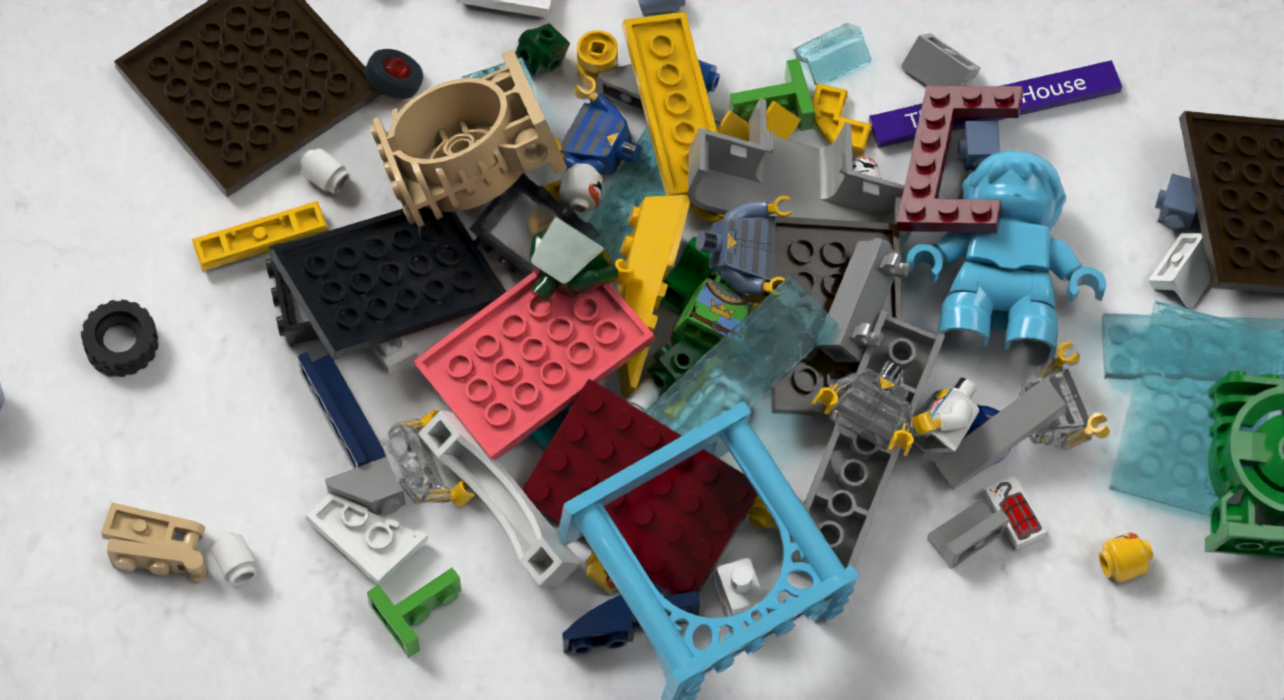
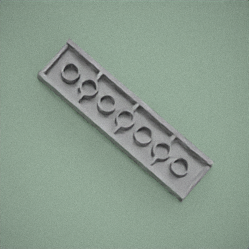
[781,310,945,568]

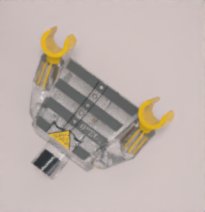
[1018,342,1110,451]
[812,361,913,456]
[381,410,475,507]

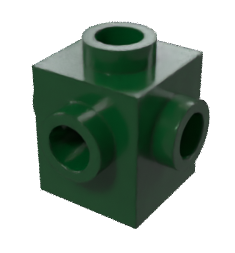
[515,23,570,76]
[647,336,707,396]

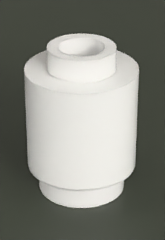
[300,148,350,194]
[211,532,257,586]

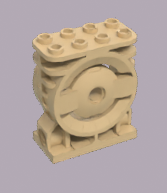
[369,49,567,228]

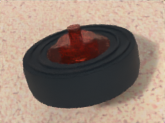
[365,49,423,99]

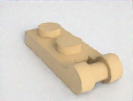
[101,502,206,551]
[107,538,207,583]

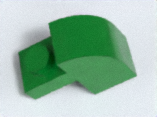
[661,236,716,316]

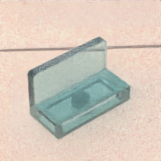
[793,23,871,85]

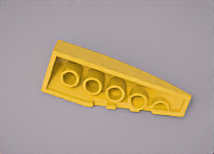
[618,195,690,398]

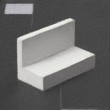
[1148,233,1211,308]

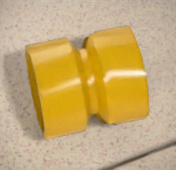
[577,30,618,89]

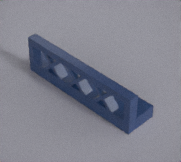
[297,352,387,469]

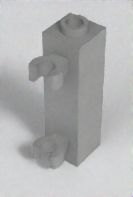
[816,238,911,362]

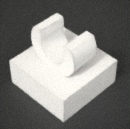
[371,336,418,374]

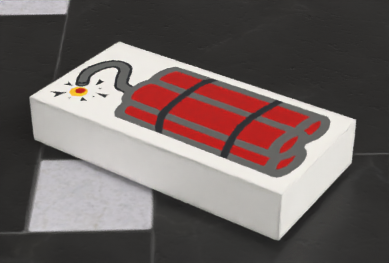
[983,475,1048,550]

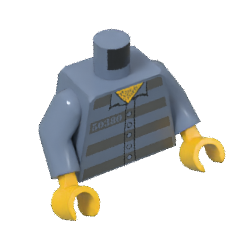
[696,196,793,301]

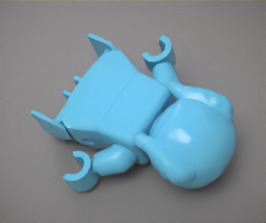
[906,150,1107,365]

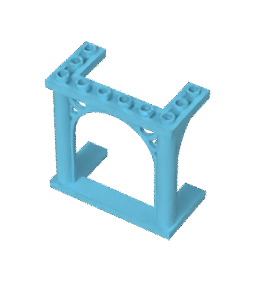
[557,401,860,700]

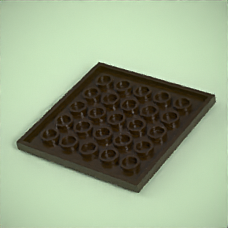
[114,0,382,197]

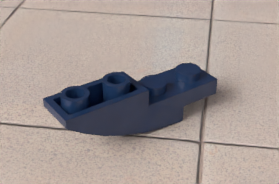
[562,584,700,654]

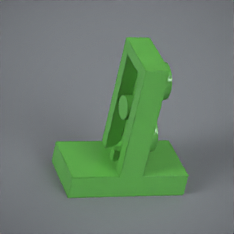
[729,58,815,131]
[367,568,462,658]

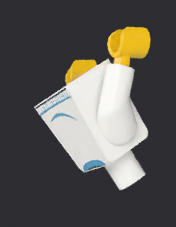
[908,377,979,454]

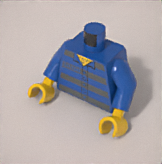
[554,76,642,176]

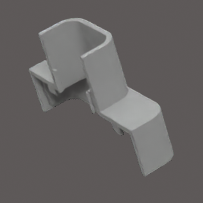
[688,98,912,250]

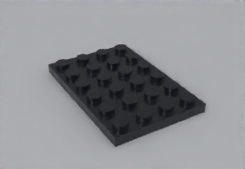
[270,207,506,359]

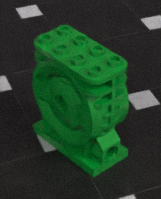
[1205,370,1284,559]

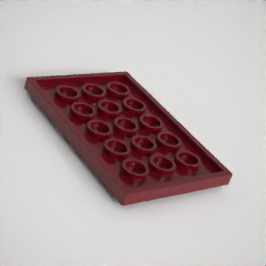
[522,379,758,595]

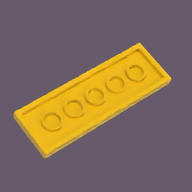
[622,12,718,196]

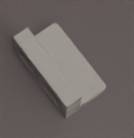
[901,33,981,86]
[927,501,1009,569]

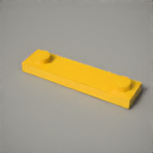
[192,201,328,272]

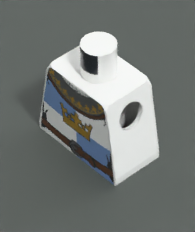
[712,558,765,635]

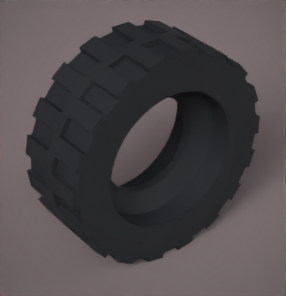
[81,299,159,377]

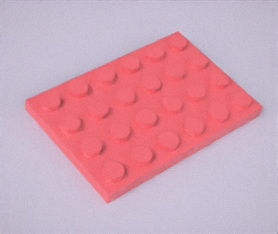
[413,272,656,461]

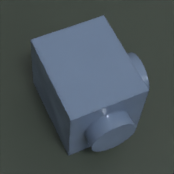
[958,121,1000,171]
[1155,173,1196,230]

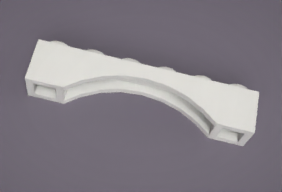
[418,410,581,587]

